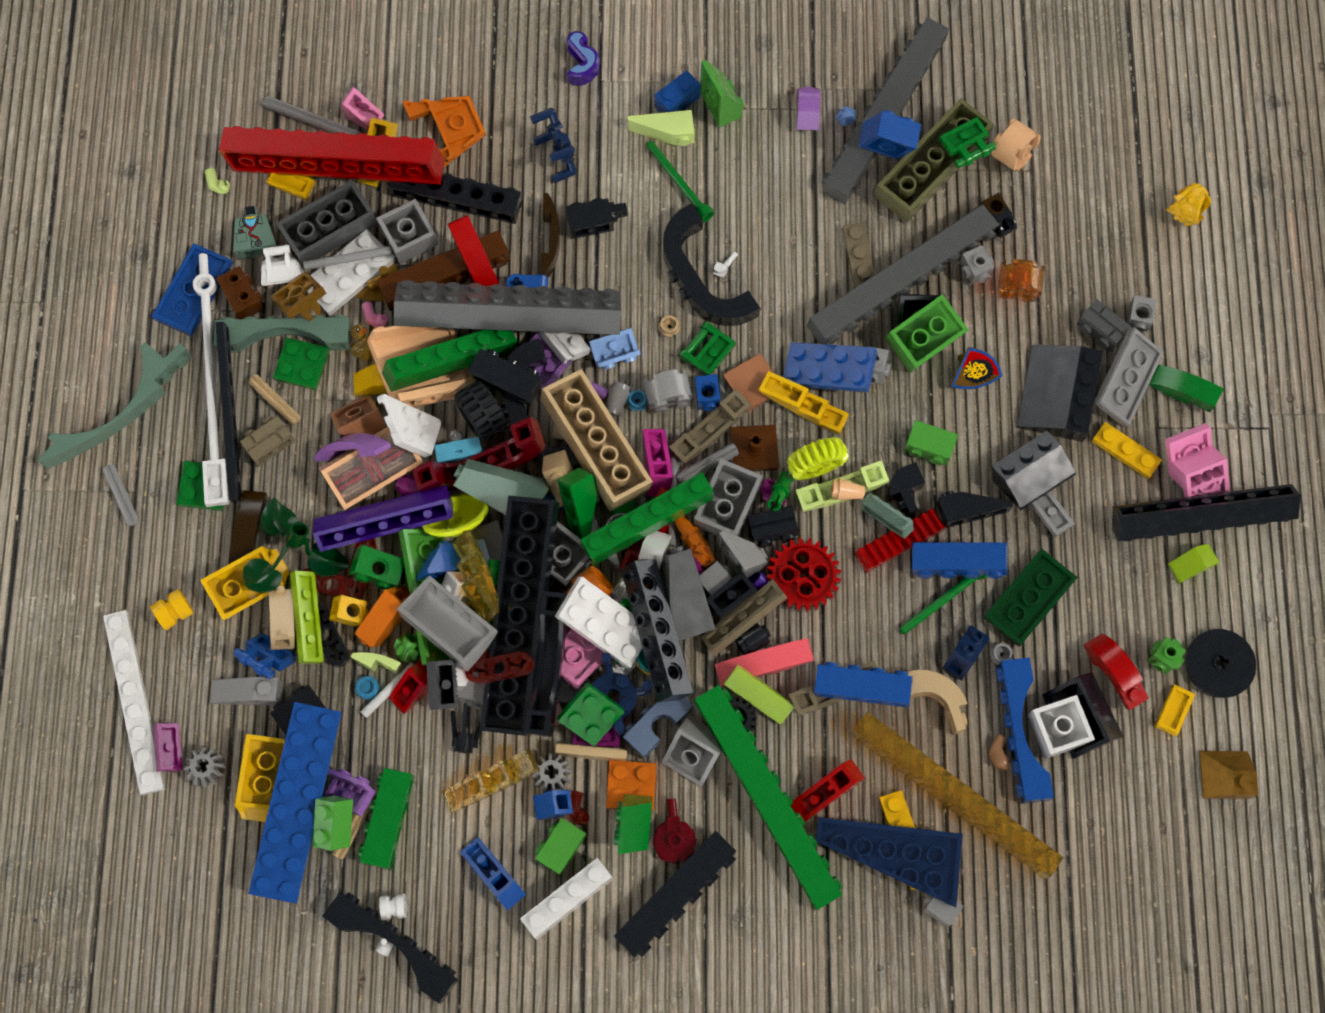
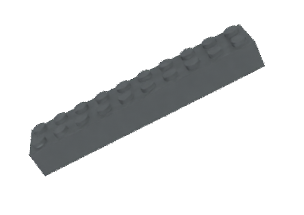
[394,280,621,335]

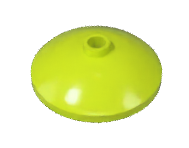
[422,493,489,538]

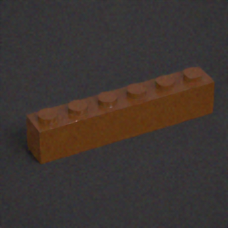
[377,230,511,311]

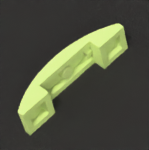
[796,460,889,512]

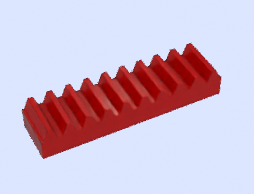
[855,509,946,573]

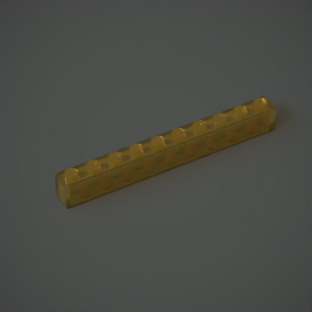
[851,712,1064,880]

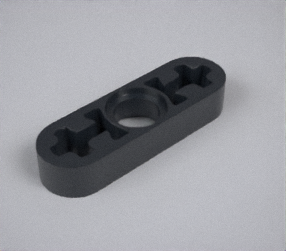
[318,604,349,668]

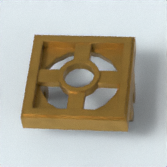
[271,272,327,321]

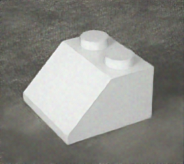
[1027,695,1095,759]

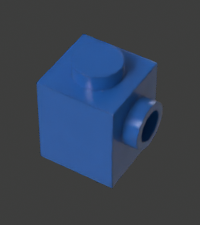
[533,790,573,820]

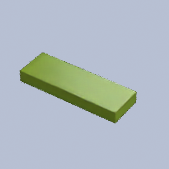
[724,664,794,725]

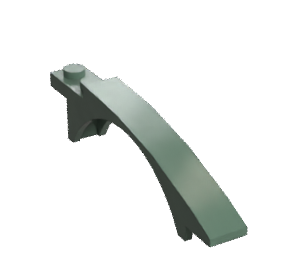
[37,342,191,469]

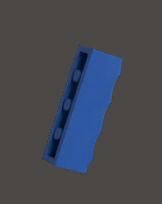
[912,542,1008,579]
[814,662,913,708]

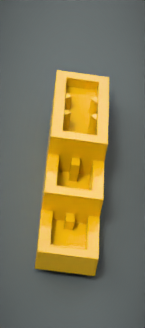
[758,371,849,435]

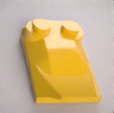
[200,546,290,621]
[234,734,285,822]

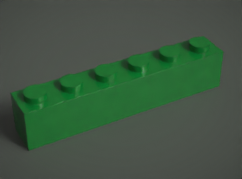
[382,329,517,392]
[580,472,714,566]

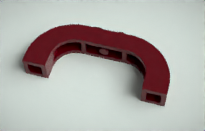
[412,417,545,491]

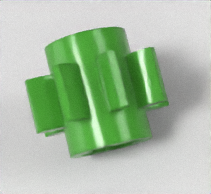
[393,633,421,662]

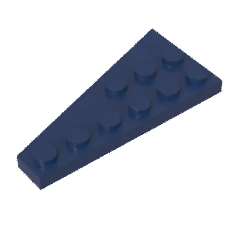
[816,817,963,908]

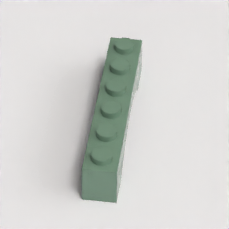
[214,315,352,353]

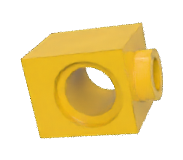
[329,595,368,627]

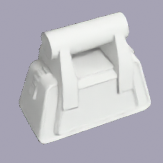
[261,245,304,286]

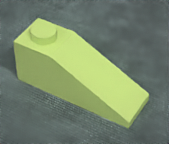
[627,110,695,146]

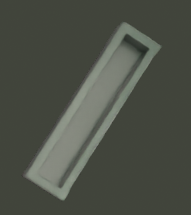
[861,492,914,539]

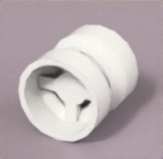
[379,894,407,921]

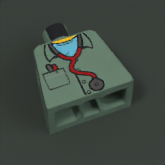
[233,206,278,260]

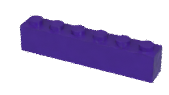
[313,485,453,552]

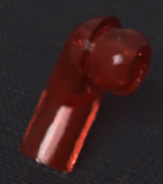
[569,790,589,826]

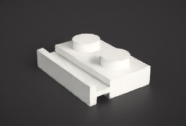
[538,332,591,364]

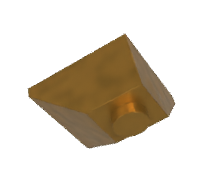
[1199,751,1258,799]

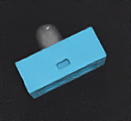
[434,429,483,463]

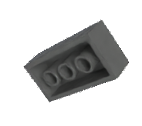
[276,180,378,268]

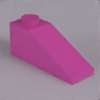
[642,429,673,496]

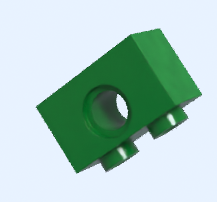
[349,545,404,590]

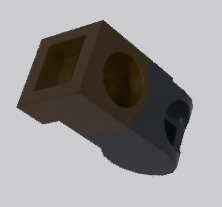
[979,192,1017,238]

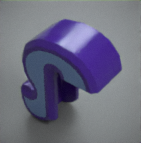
[566,31,600,86]

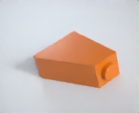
[354,585,410,648]

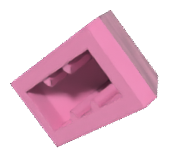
[341,87,384,130]

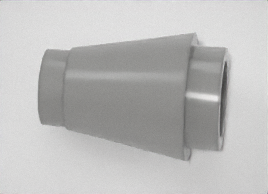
[606,381,631,416]

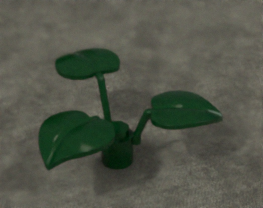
[243,498,350,593]

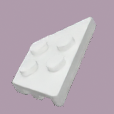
[377,394,441,457]

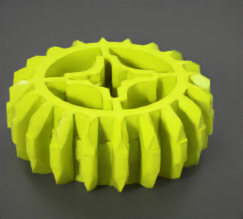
[787,437,849,481]

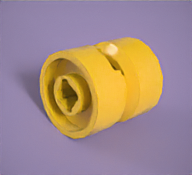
[150,588,194,631]

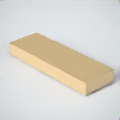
[555,743,627,761]

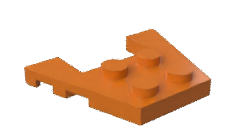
[402,96,486,168]

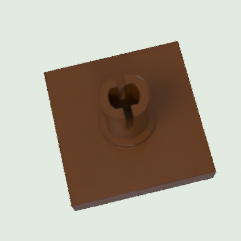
[731,425,779,471]

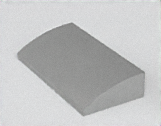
[397,576,497,671]

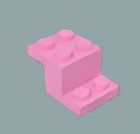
[1165,423,1230,497]

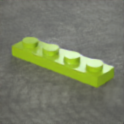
[290,571,324,664]

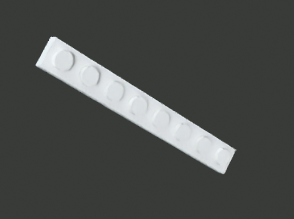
[103,610,166,796]

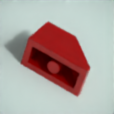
[388,661,428,714]

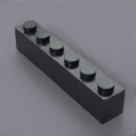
[614,831,736,958]

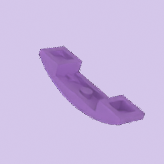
[314,433,391,462]

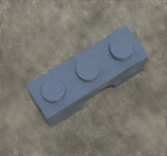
[623,698,693,760]

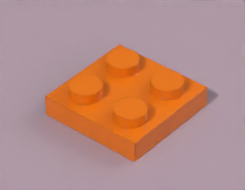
[606,760,657,812]

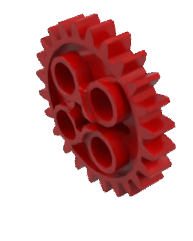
[767,538,841,613]

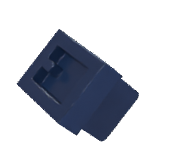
[942,625,989,681]

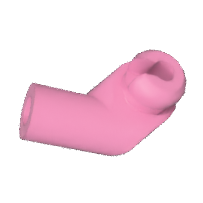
[361,302,389,328]

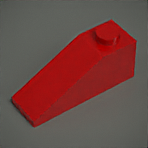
[791,759,866,822]

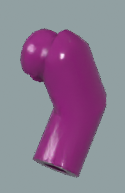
[760,479,786,508]

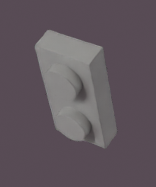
[1030,491,1075,538]

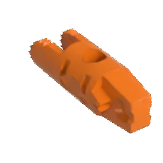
[675,516,716,569]

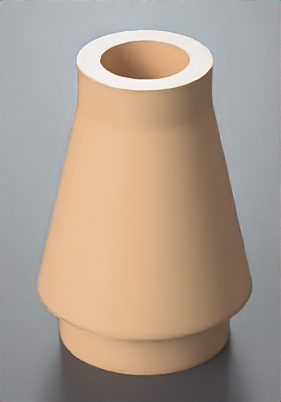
[831,478,865,500]

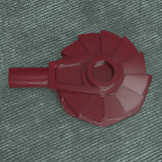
[652,798,697,865]

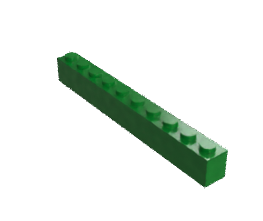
[694,685,843,910]

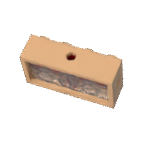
[319,427,424,510]

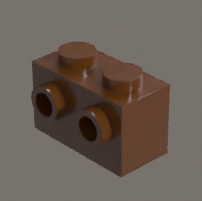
[216,266,264,319]

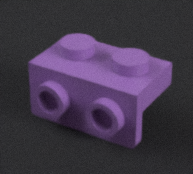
[323,768,376,817]

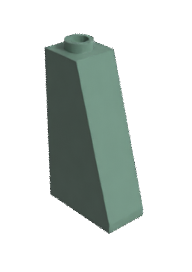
[453,459,549,515]

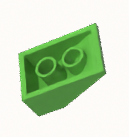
[700,60,744,128]
[884,294,969,373]

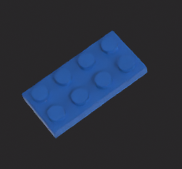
[783,342,877,392]

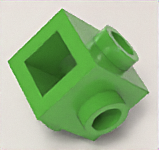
[1147,637,1186,674]

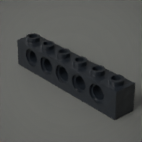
[388,173,522,224]
[621,560,694,703]

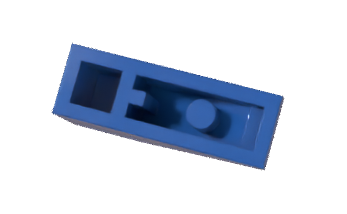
[460,837,526,910]

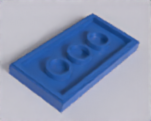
[151,243,233,337]

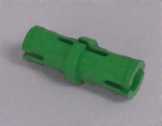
[767,471,794,511]

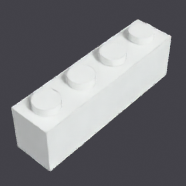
[520,858,613,940]

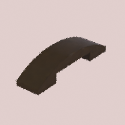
[540,193,560,279]
[228,490,267,564]

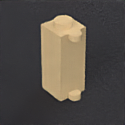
[269,586,295,650]

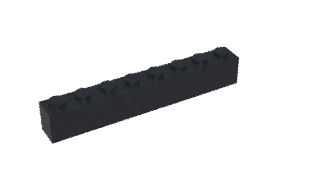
[1112,484,1301,542]

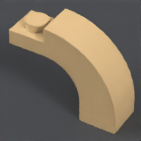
[908,670,968,735]

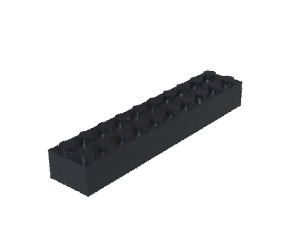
[479,495,559,736]

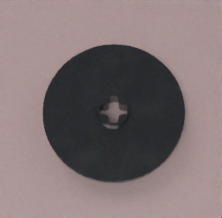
[1185,629,1256,698]

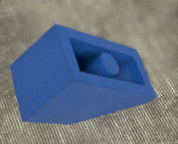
[417,540,468,581]

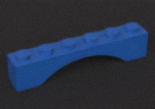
[996,657,1054,804]

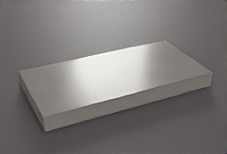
[1094,327,1164,427]

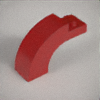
[1083,633,1149,710]

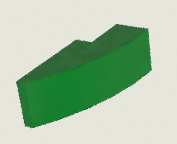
[1149,364,1224,413]

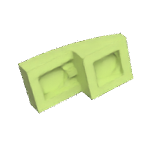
[351,652,404,675]

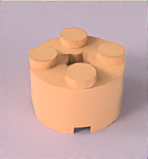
[991,118,1041,171]

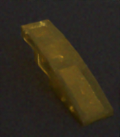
[452,530,499,623]
[442,750,539,813]

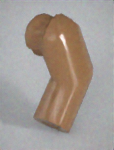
[989,734,1011,770]

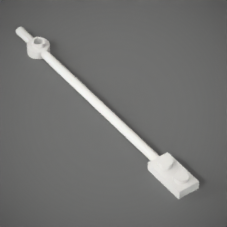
[193,253,230,507]

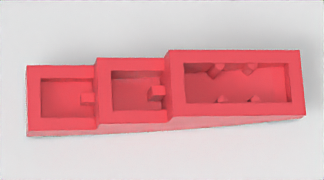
[714,638,815,687]

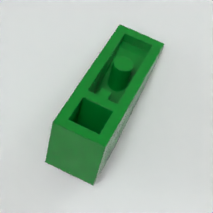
[557,468,597,539]

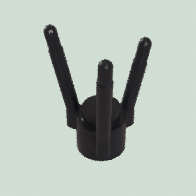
[451,703,482,754]

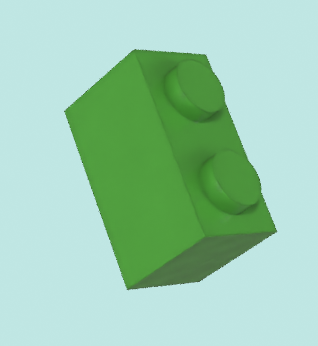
[904,420,958,466]
[312,795,353,851]
[535,818,587,877]

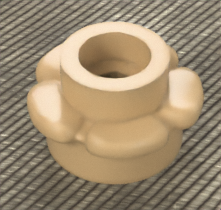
[658,315,680,337]

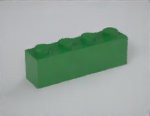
[358,768,415,871]

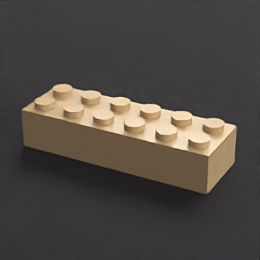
[540,369,653,512]

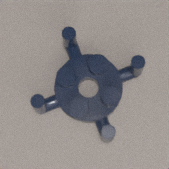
[530,108,577,184]
[573,653,653,736]

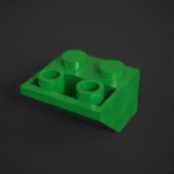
[614,794,653,854]

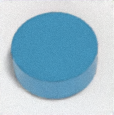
[355,676,380,700]

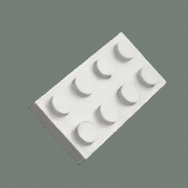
[306,229,396,316]
[555,576,642,668]

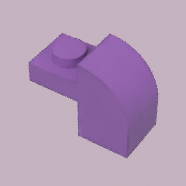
[796,86,820,130]

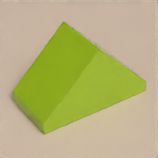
[1168,543,1220,584]

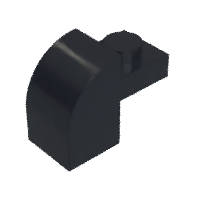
[887,462,925,518]

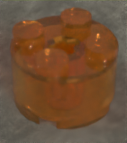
[997,259,1045,302]

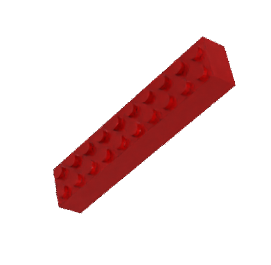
[219,126,445,184]

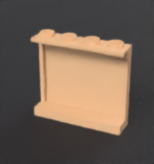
[367,326,476,407]

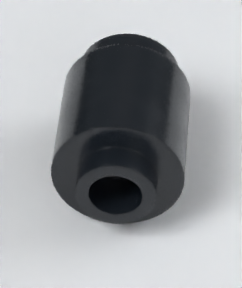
[735,623,771,655]

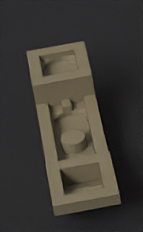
[669,389,751,464]
[789,660,877,716]

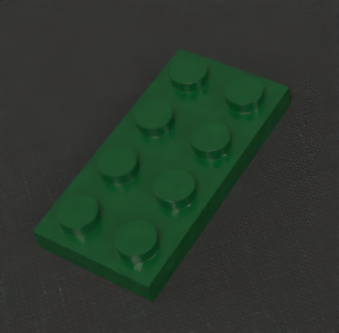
[983,548,1078,647]

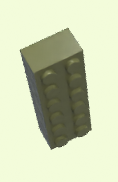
[874,98,994,223]

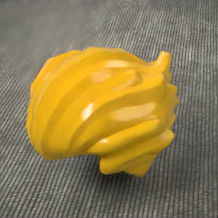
[1166,182,1211,226]

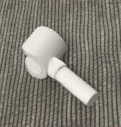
[713,252,738,277]
[375,938,394,957]

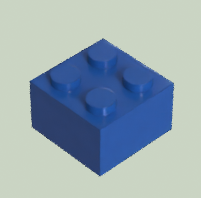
[858,110,921,160]

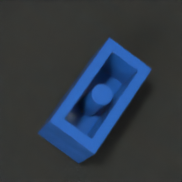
[654,70,701,113]

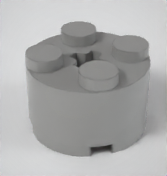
[643,369,693,414]

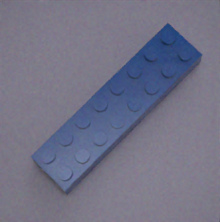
[248,702,342,904]

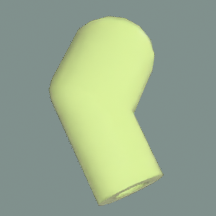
[205,168,230,194]

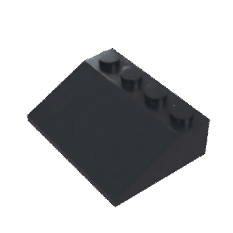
[1016,345,1103,442]

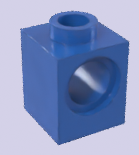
[694,374,720,411]

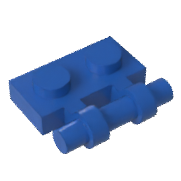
[234,632,297,679]

